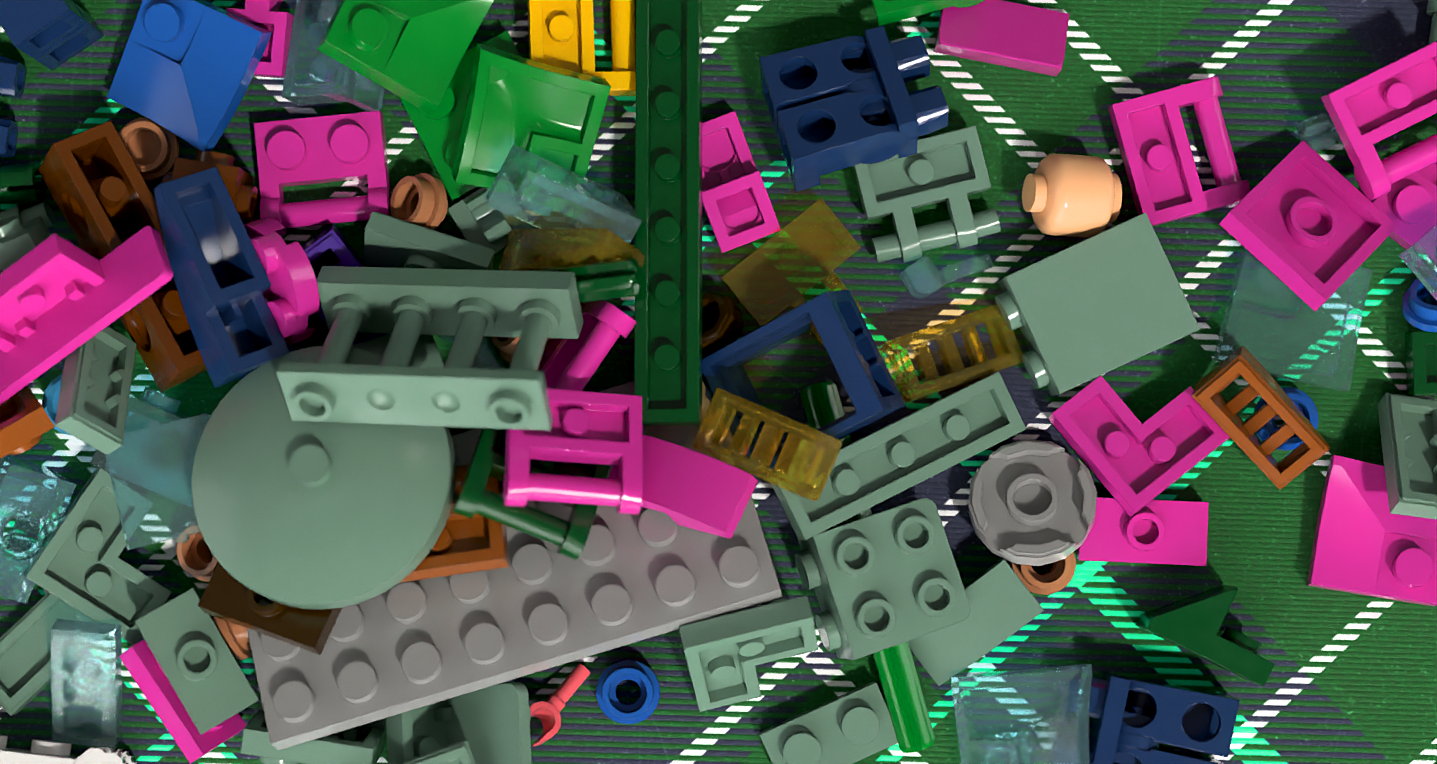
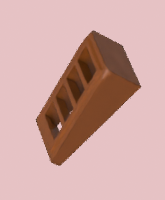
[1192,345,1330,490]

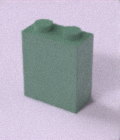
[995,213,1200,396]

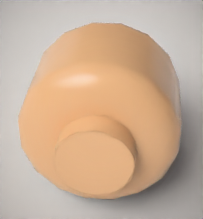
[1022,153,1122,238]

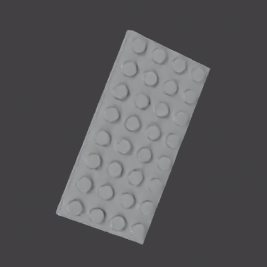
[247,372,782,750]

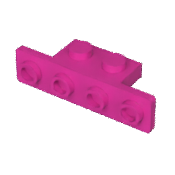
[0,226,173,404]

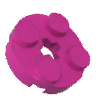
[243,218,320,346]

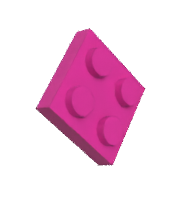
[1220,140,1398,312]

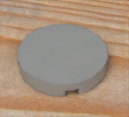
[968,439,1097,566]

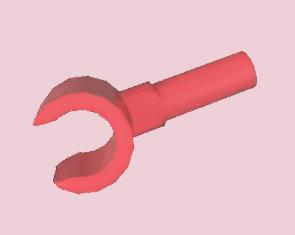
[530,663,591,746]

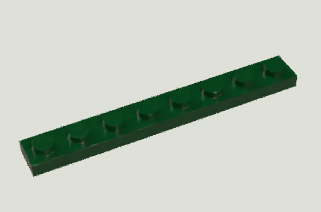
[634,0,702,426]

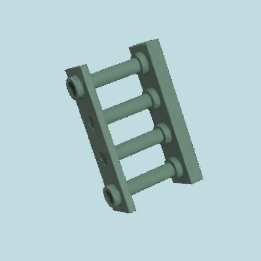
[276,266,584,430]

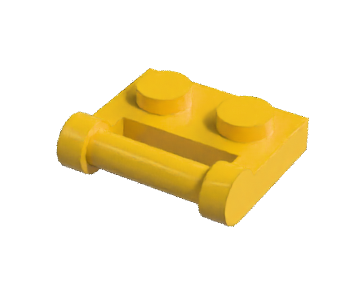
[527,0,636,97]

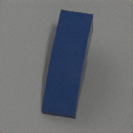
[154,167,290,388]

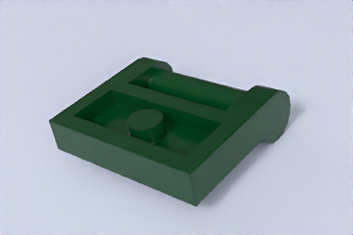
[452,428,611,560]

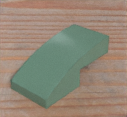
[908,558,1044,686]

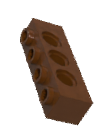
[38,121,207,392]

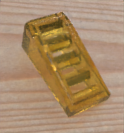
[499,228,645,271]
[878,304,1024,405]
[692,387,842,501]

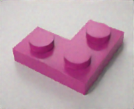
[1049,375,1230,517]

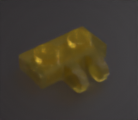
[722,198,863,345]

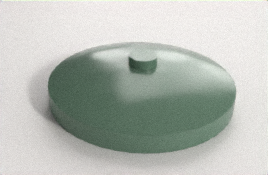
[192,346,457,609]

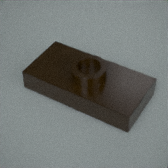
[198,562,342,655]

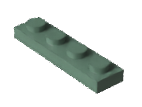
[771,372,1026,541]

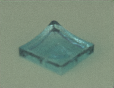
[1213,246,1373,392]
[950,664,1093,764]

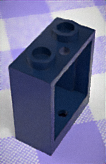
[702,290,905,478]

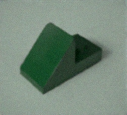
[1136,585,1275,687]

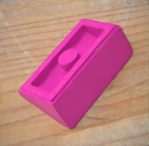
[933,0,1069,77]

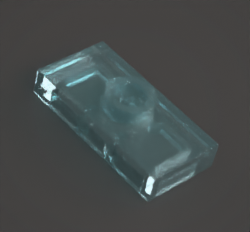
[50,619,122,748]

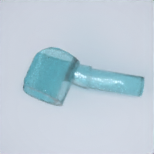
[899,253,993,299]

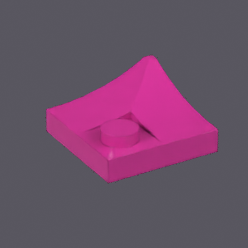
[1307,455,1437,607]

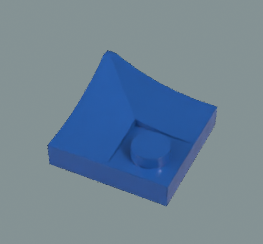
[107,0,272,152]

